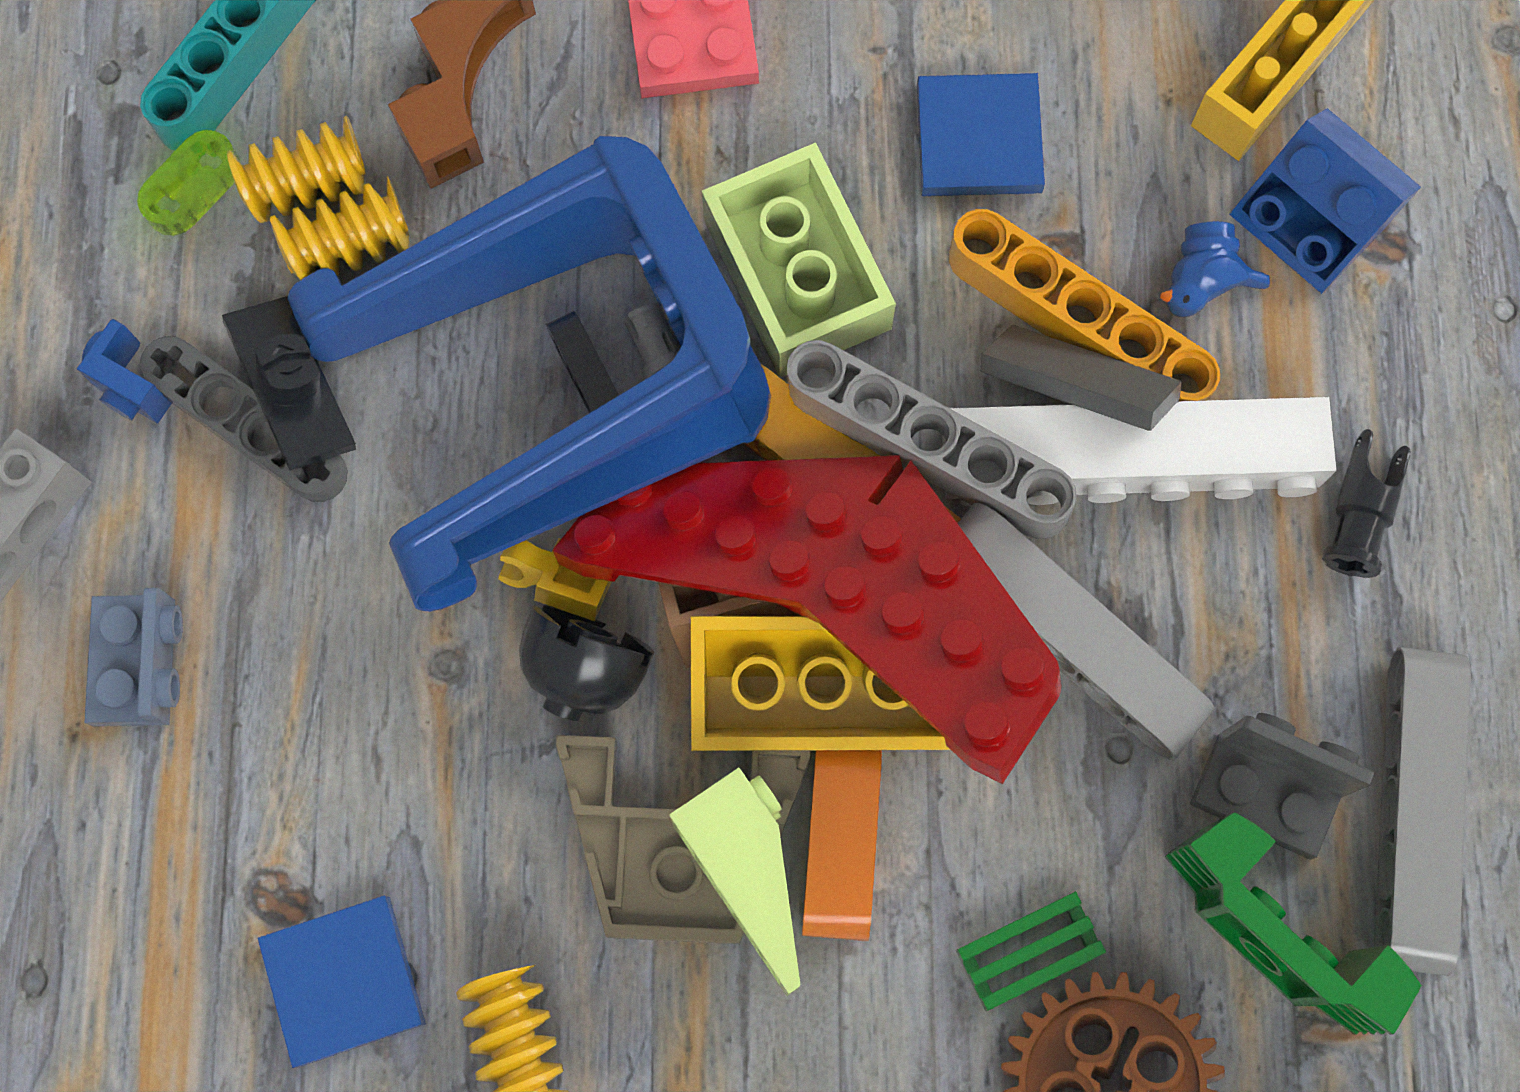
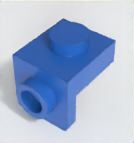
[77,319,172,424]

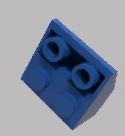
[1229,108,1421,294]

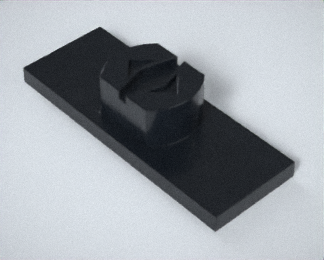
[222,296,356,471]

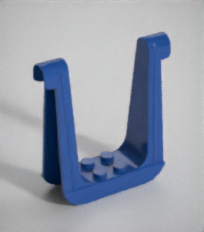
[288,136,771,612]

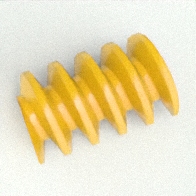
[227,116,366,223]
[270,176,409,280]
[456,965,569,1092]

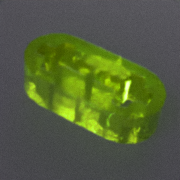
[137,130,241,236]

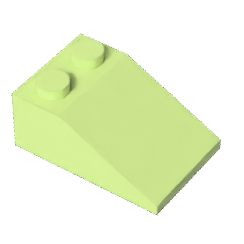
[669,768,801,996]

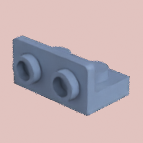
[84,588,183,727]

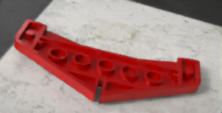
[552,455,1062,784]

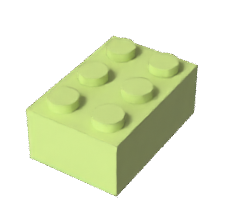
[702,143,896,378]

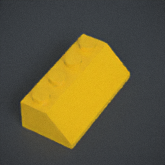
[691,616,950,751]

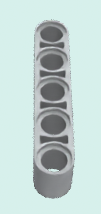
[787,340,1077,539]
[958,503,1215,761]
[1374,647,1471,976]

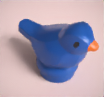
[1160,221,1270,317]

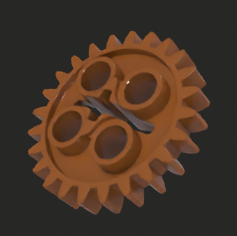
[1001,972,1225,1092]

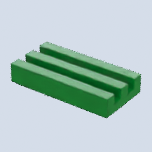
[956,891,1106,1011]

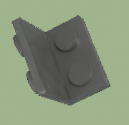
[1189,713,1374,860]

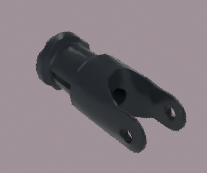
[1322,429,1411,578]

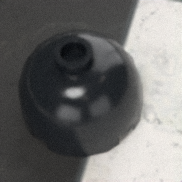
[519,605,655,721]

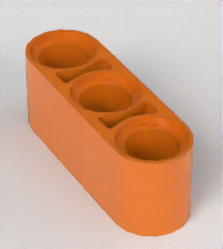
[802,750,882,941]

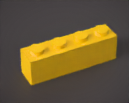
[1191,0,1375,161]

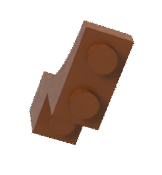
[388,0,536,189]

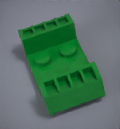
[1165,813,1422,1035]

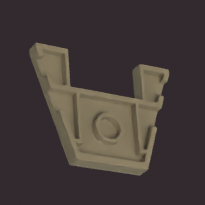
[556,735,811,945]

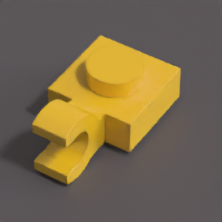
[498,538,612,621]

